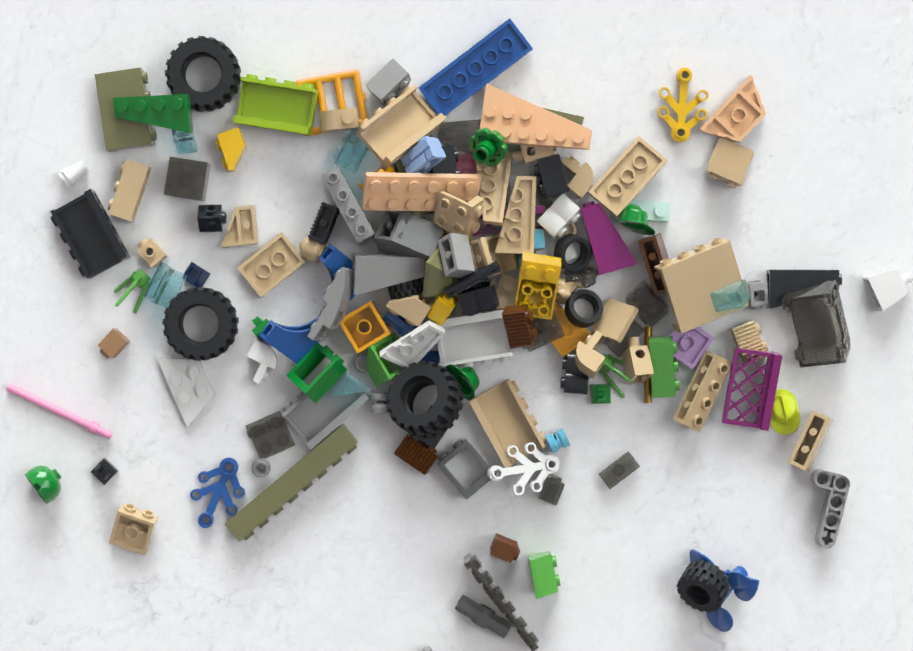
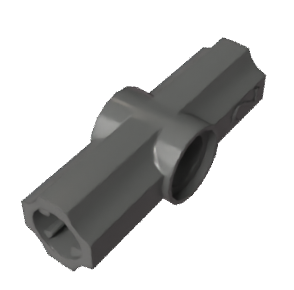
[455,594,512,638]

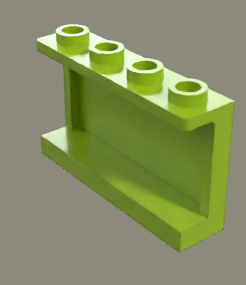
[233,74,319,136]

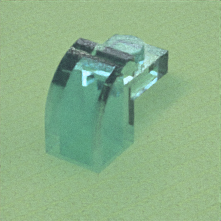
[171,114,197,155]

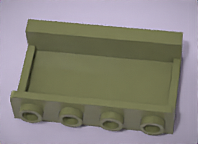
[95,67,157,152]

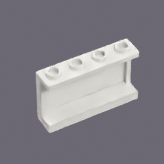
[433,310,517,369]

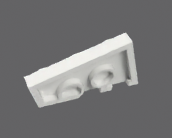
[379,321,445,368]

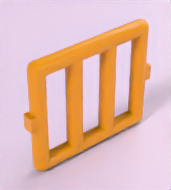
[295,69,368,136]

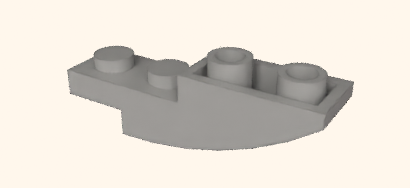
[308,267,353,341]

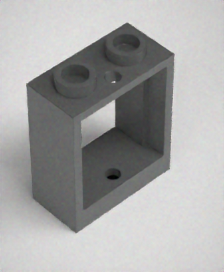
[437,438,496,500]

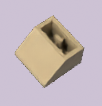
[386,292,436,327]

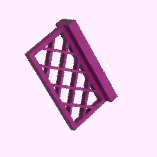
[721,347,782,431]

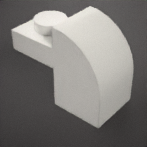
[247,339,278,384]

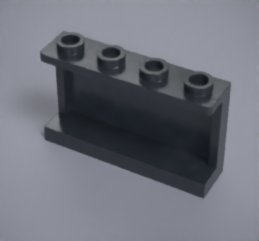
[50,189,131,279]

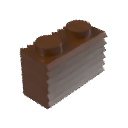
[502,304,538,349]
[394,434,438,475]
[490,533,520,563]

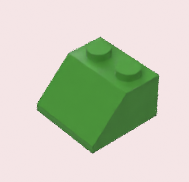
[528,551,561,599]

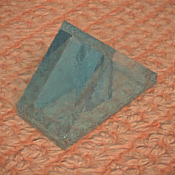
[710,279,751,312]
[330,371,370,397]

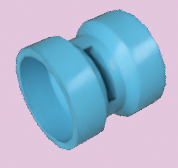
[545,428,570,453]

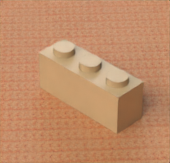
[108,159,152,222]
[788,410,833,471]

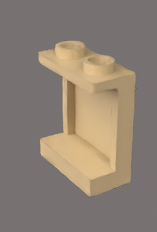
[469,234,519,275]

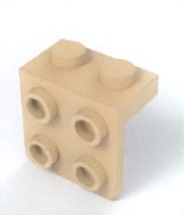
[704,138,754,188]
[433,191,484,237]

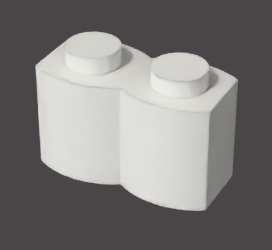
[537,194,581,239]

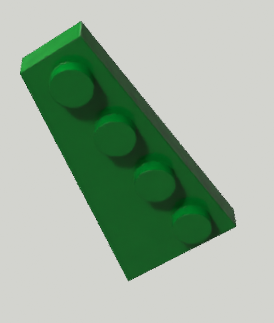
[113,94,192,133]

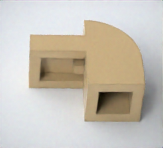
[319,108,359,133]
[562,156,593,199]
[575,330,605,379]

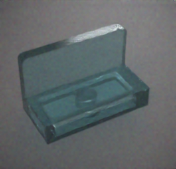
[144,262,187,308]

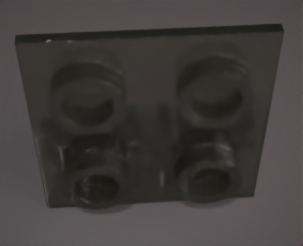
[245,411,296,459]

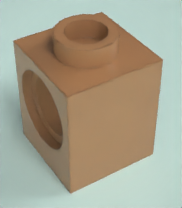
[97,328,130,358]

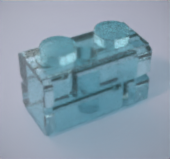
[333,129,368,175]

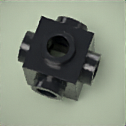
[197,204,227,232]

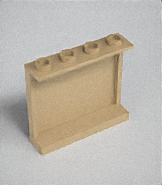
[654,237,749,334]

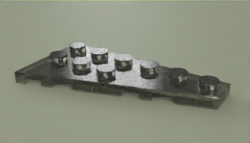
[464,553,539,651]

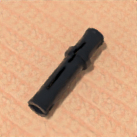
[444,261,501,299]

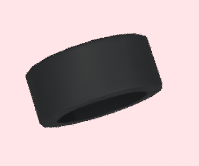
[554,234,592,272]
[564,289,603,328]

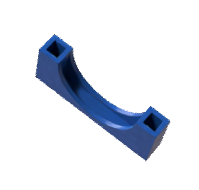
[259,244,355,364]

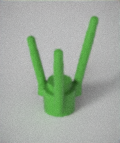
[114,269,151,313]
[598,353,631,398]

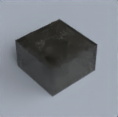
[164,157,211,202]

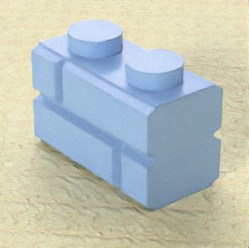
[401,136,446,173]

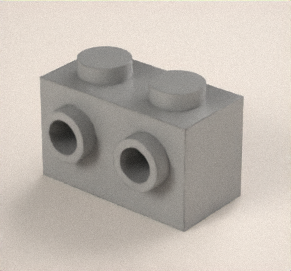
[365,59,412,106]
[438,233,475,278]

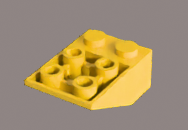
[514,252,561,320]

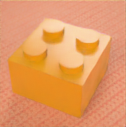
[340,301,392,354]

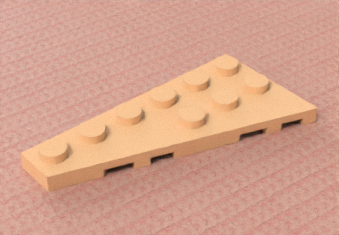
[480,83,592,150]

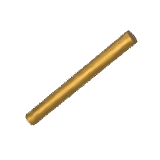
[644,326,652,403]

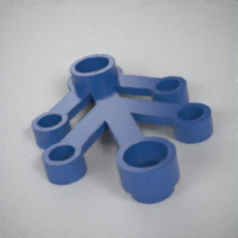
[190,458,245,528]

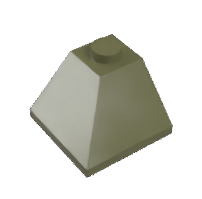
[423,246,461,297]

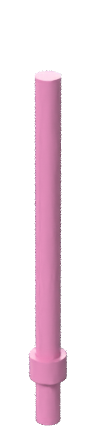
[6,384,113,440]

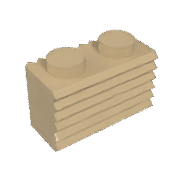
[730,320,769,364]

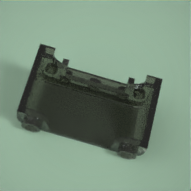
[782,280,851,368]

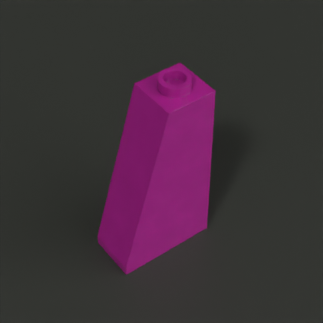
[580,201,637,275]

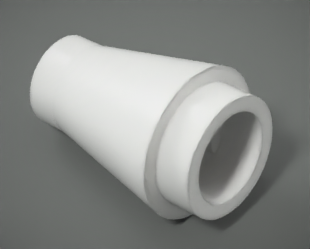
[58,161,88,187]

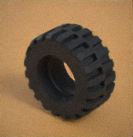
[165,36,241,112]
[162,287,239,361]
[386,361,464,439]

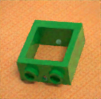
[286,342,348,403]

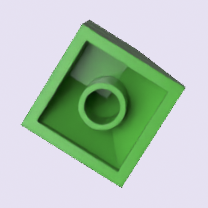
[366,332,403,387]

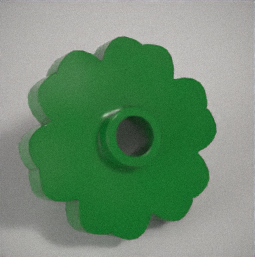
[469,128,508,167]

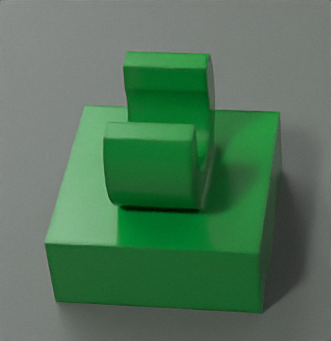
[252,316,269,341]
[590,384,611,404]

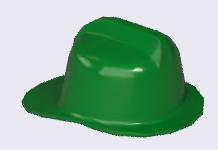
[616,204,655,235]
[446,364,480,400]

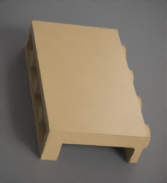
[356,85,446,169]
[469,379,547,468]

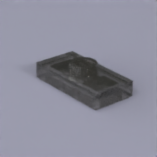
[598,451,640,489]

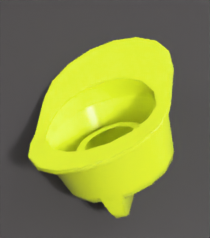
[770,389,800,435]

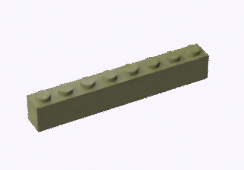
[225,424,358,541]

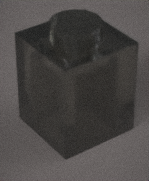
[538,474,565,506]

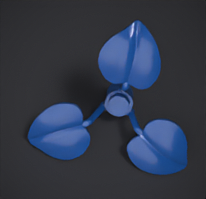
[690,549,759,633]

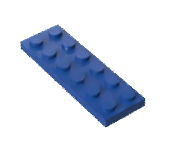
[418,18,533,116]

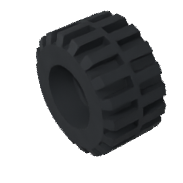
[677,560,731,613]

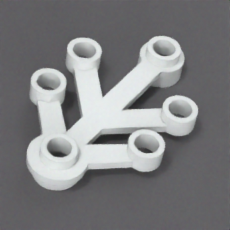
[487,442,560,495]

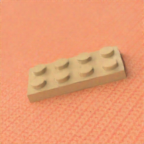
[588,136,668,218]

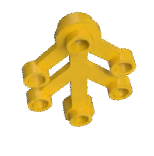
[657,68,709,143]

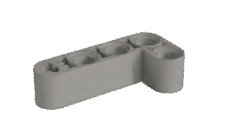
[811,469,850,548]

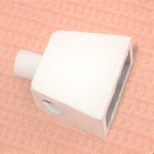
[864,269,913,311]

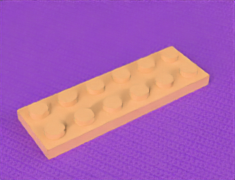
[362,172,481,211]

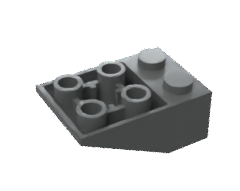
[374,211,445,259]

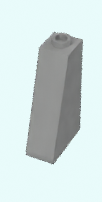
[352,253,427,295]

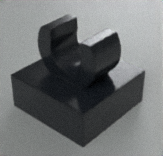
[91,458,118,485]

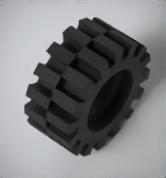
[388,278,423,300]

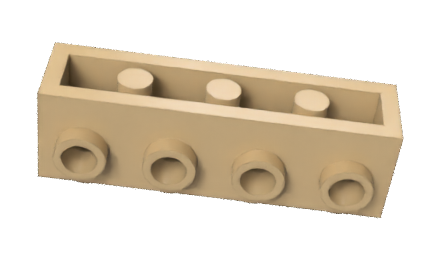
[673,350,732,432]

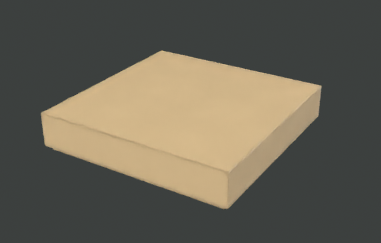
[590,298,639,343]

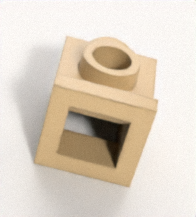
[136,238,169,268]

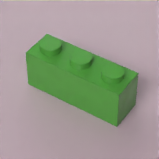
[649,336,680,398]

